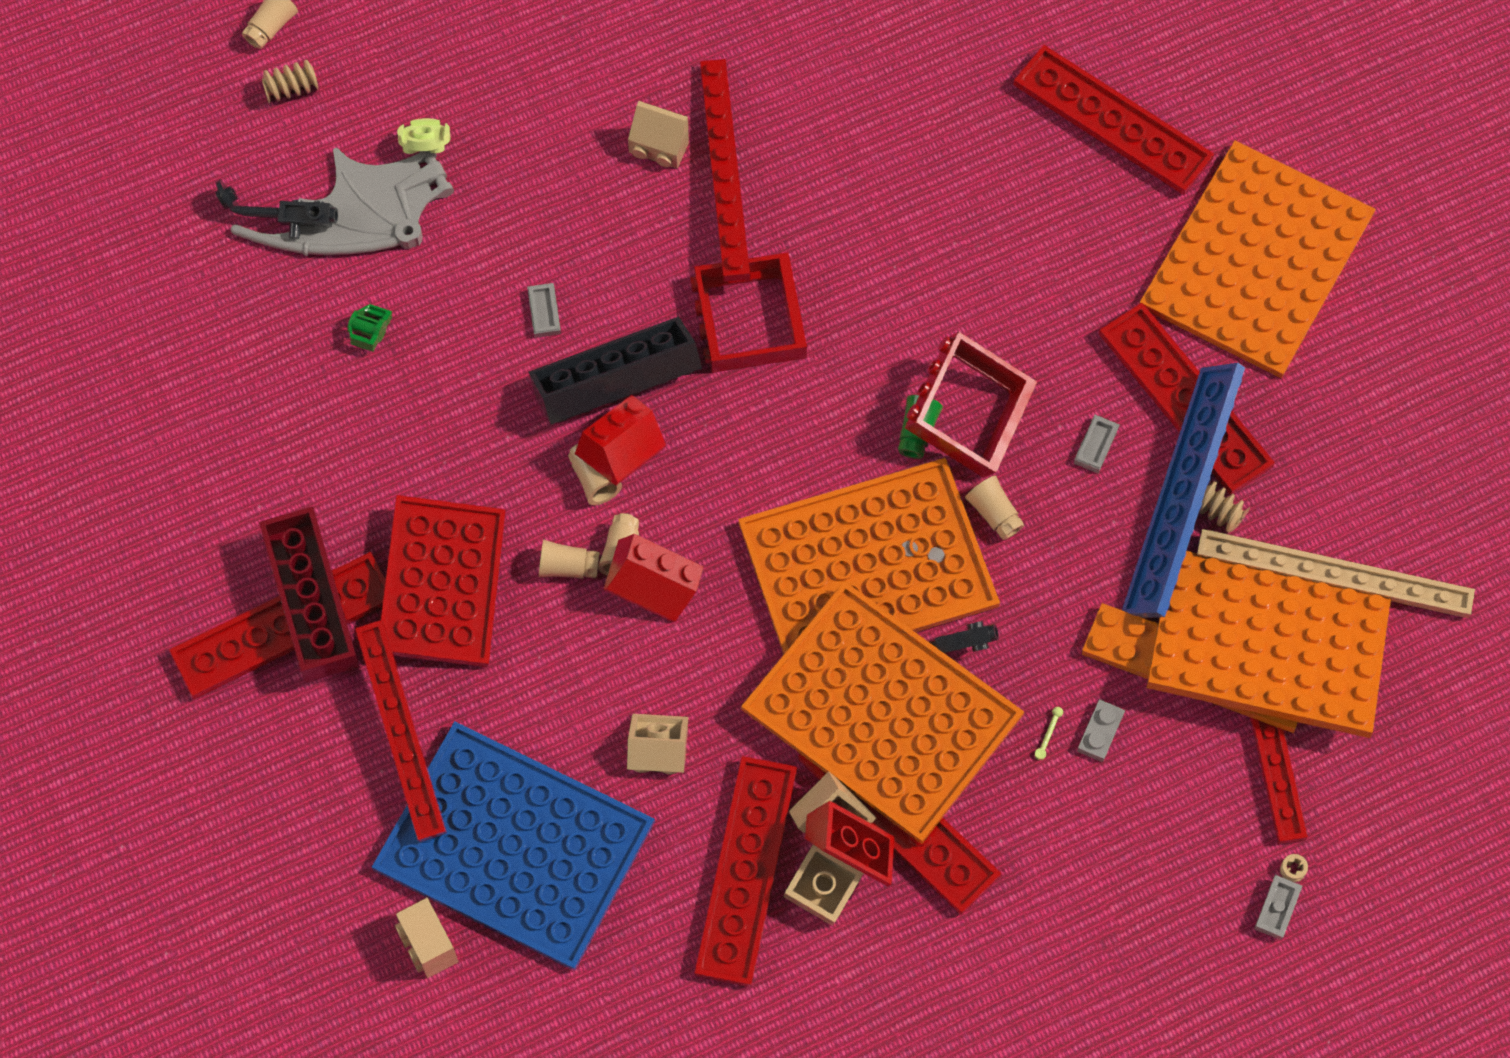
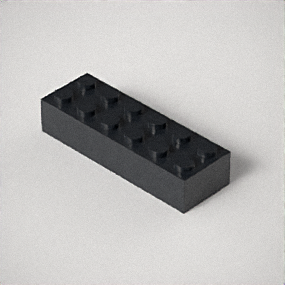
[528,316,702,425]

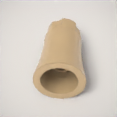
[242,0,298,49]
[568,444,622,505]
[965,476,1024,540]
[598,513,639,576]
[539,539,599,579]

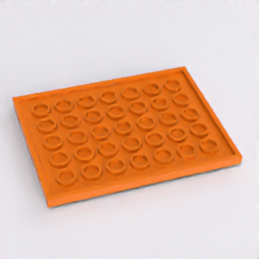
[1139,140,1376,379]
[738,458,1000,655]
[1146,551,1391,738]
[741,581,1024,844]

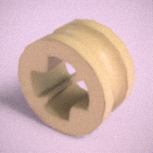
[1280,854,1308,883]

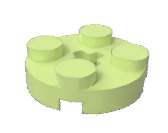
[397,118,450,154]

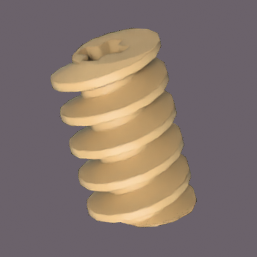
[262,60,319,103]
[1199,481,1251,533]

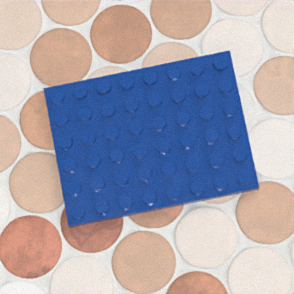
[372,721,655,971]

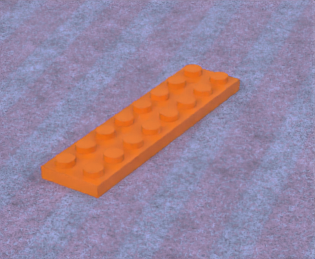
[1082,603,1298,733]

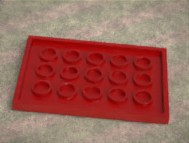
[381,495,506,667]

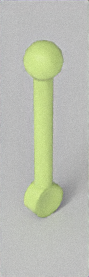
[1035,707,1063,760]

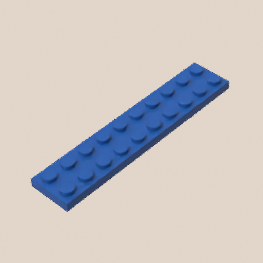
[1122,363,1245,618]

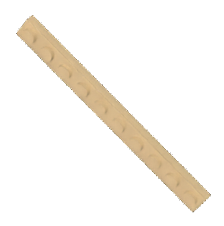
[1197,529,1475,618]

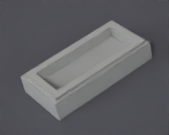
[527,283,561,338]
[1074,415,1120,474]

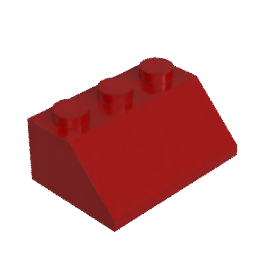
[574,395,666,486]
[603,534,704,622]
[805,800,894,887]

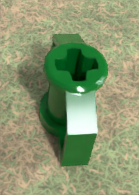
[347,304,392,352]

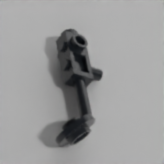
[215,179,338,239]
[929,621,999,653]

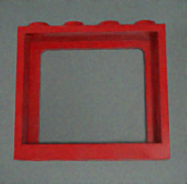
[690,252,807,373]
[905,332,1037,478]

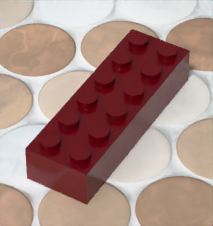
[259,506,360,683]

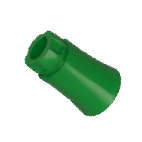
[898,395,943,459]

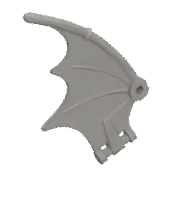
[231,148,454,256]

